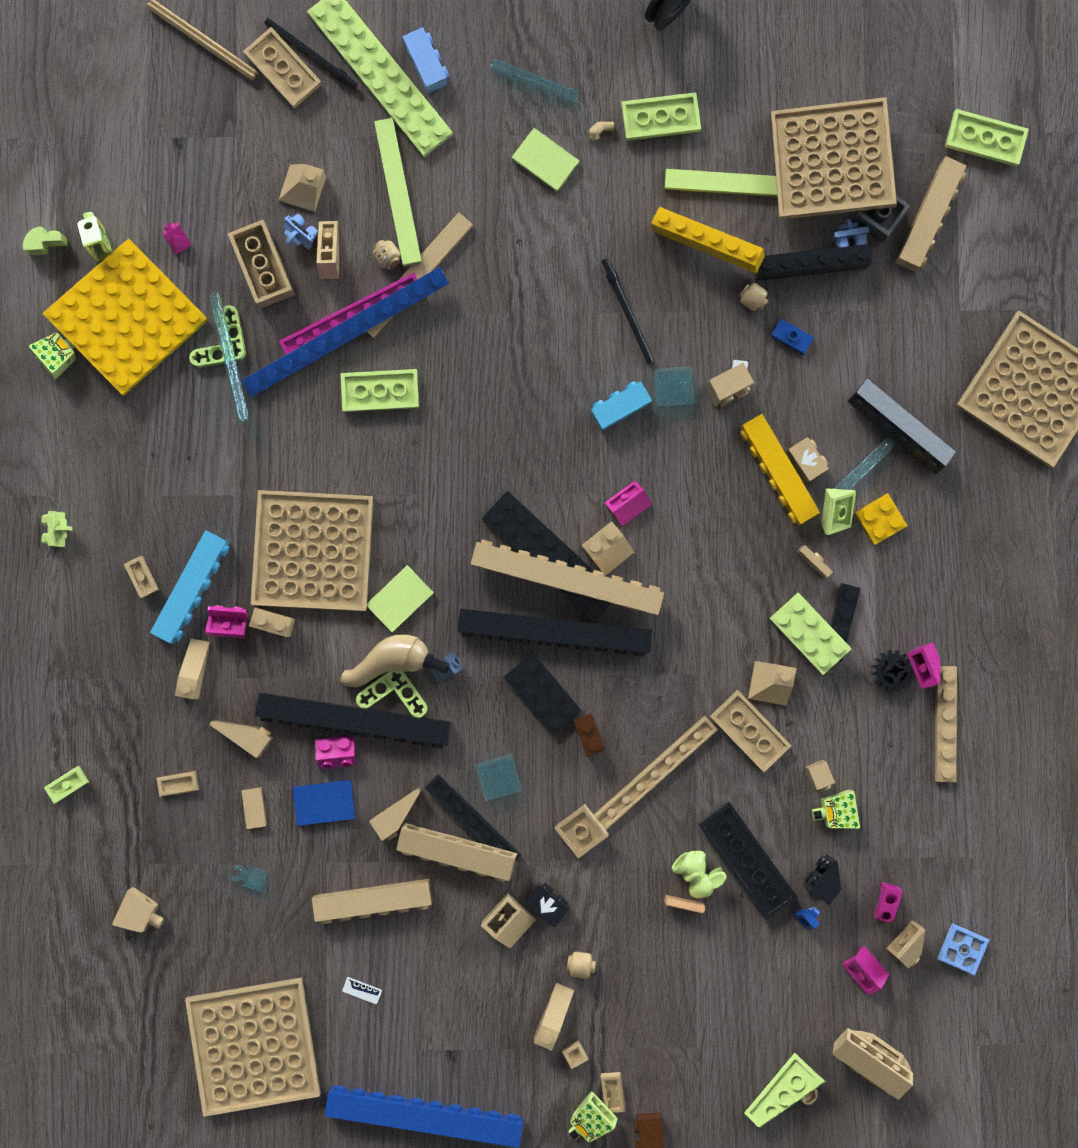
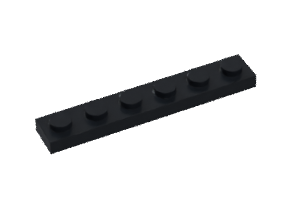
[425,773,522,862]

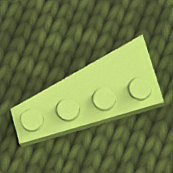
[745,1053,826,1128]

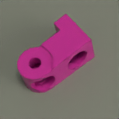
[875,882,903,923]

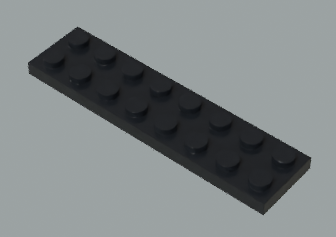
[481,491,611,622]

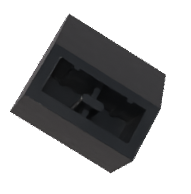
[803,854,841,905]

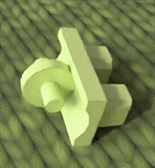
[42,511,72,547]

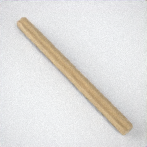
[147,0,258,80]

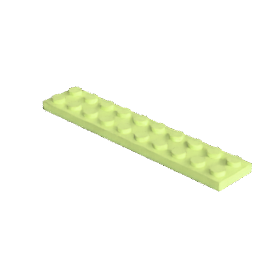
[307,0,453,158]

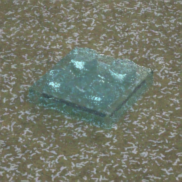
[653,366,695,408]
[475,753,522,801]

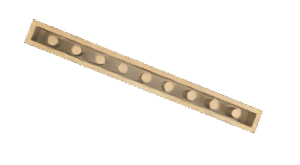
[471,540,664,616]

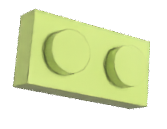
[44,766,89,804]

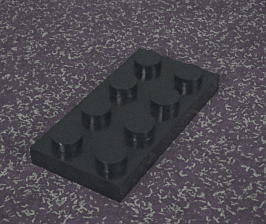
[504,652,582,736]

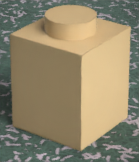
[805,760,835,792]

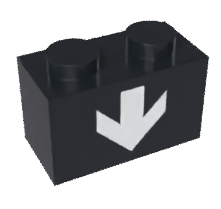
[525,882,570,927]

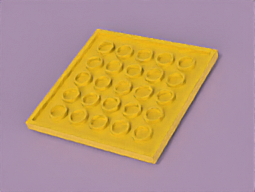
[42,238,208,396]

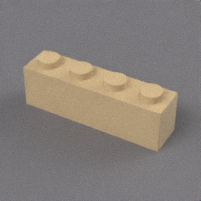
[833,1028,913,1100]

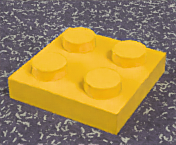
[854,493,907,545]

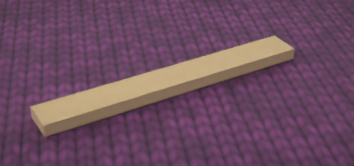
[366,212,473,338]
[594,715,718,830]

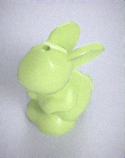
[672,851,726,898]

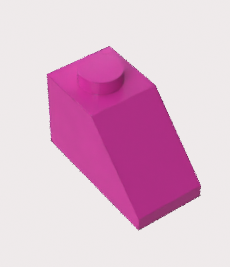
[907,642,940,689]

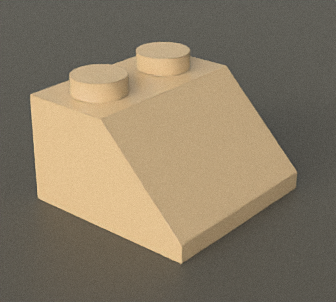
[581,521,635,576]

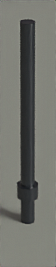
[264,18,358,89]
[601,258,654,364]

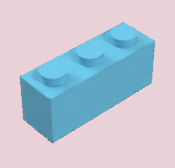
[590,381,652,432]

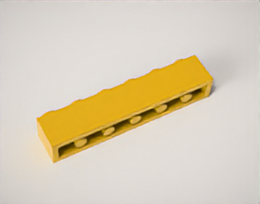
[651,207,765,274]
[740,414,820,526]

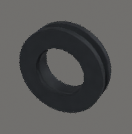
[645,0,691,31]

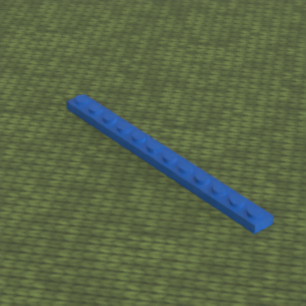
[241,266,449,397]

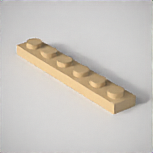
[935,666,957,782]

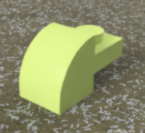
[23,227,67,255]

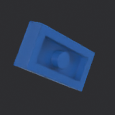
[771,319,814,355]

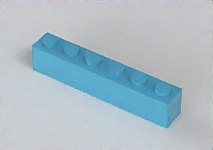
[150,530,230,644]

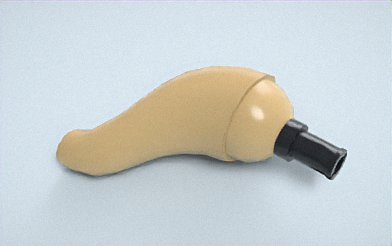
[340,635,450,687]

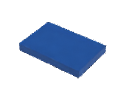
[293,780,355,826]

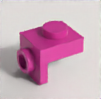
[162,222,192,255]

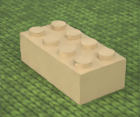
[228,220,295,309]

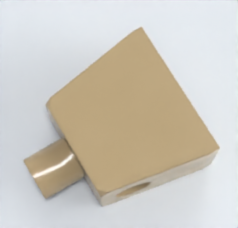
[112,887,164,933]

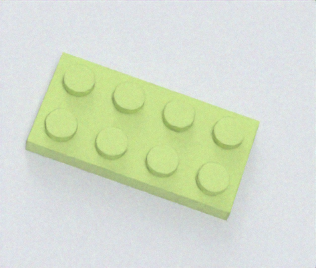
[621,92,701,141]
[945,109,1029,167]
[341,369,419,412]
[770,593,851,675]

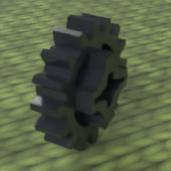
[871,650,915,691]

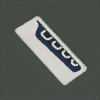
[342,977,382,1004]

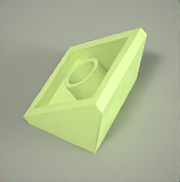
[821,489,856,535]

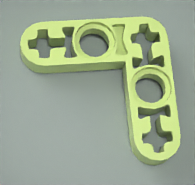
[189,305,246,368]
[356,671,428,717]

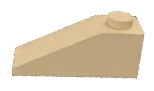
[316,221,339,279]
[175,639,210,699]
[209,720,273,758]
[369,787,421,841]
[534,983,574,1051]

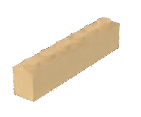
[895,156,967,272]
[396,823,517,882]
[312,879,433,924]

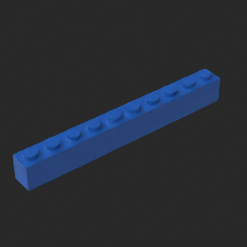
[325,1085,523,1148]

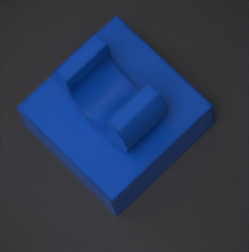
[794,907,820,930]

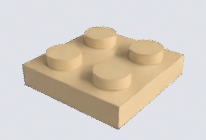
[554,804,609,858]

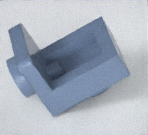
[430,653,463,684]

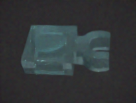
[231,865,268,892]

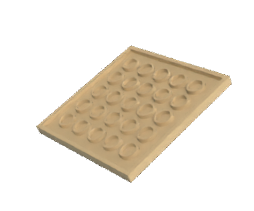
[771,97,897,220]
[956,311,1078,468]
[251,490,374,611]
[185,977,321,1117]

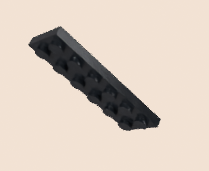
[698,802,798,920]

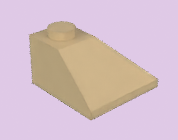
[279,164,326,212]
[748,661,796,706]
[886,920,925,969]

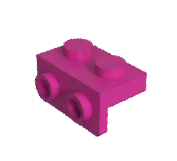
[205,605,248,638]
[315,735,357,770]

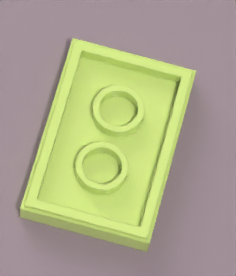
[512,128,579,192]
[367,565,434,633]

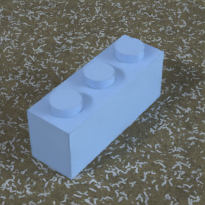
[402,27,449,94]

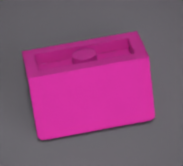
[605,481,652,526]
[842,946,889,995]

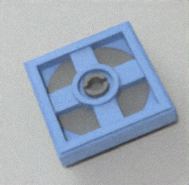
[937,923,989,976]

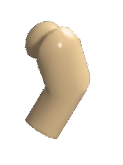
[588,122,614,140]

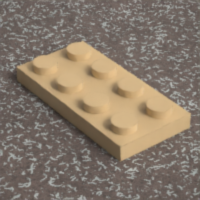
[243,27,322,109]
[710,690,791,772]

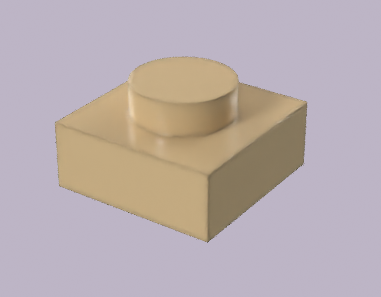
[562,1040,589,1069]

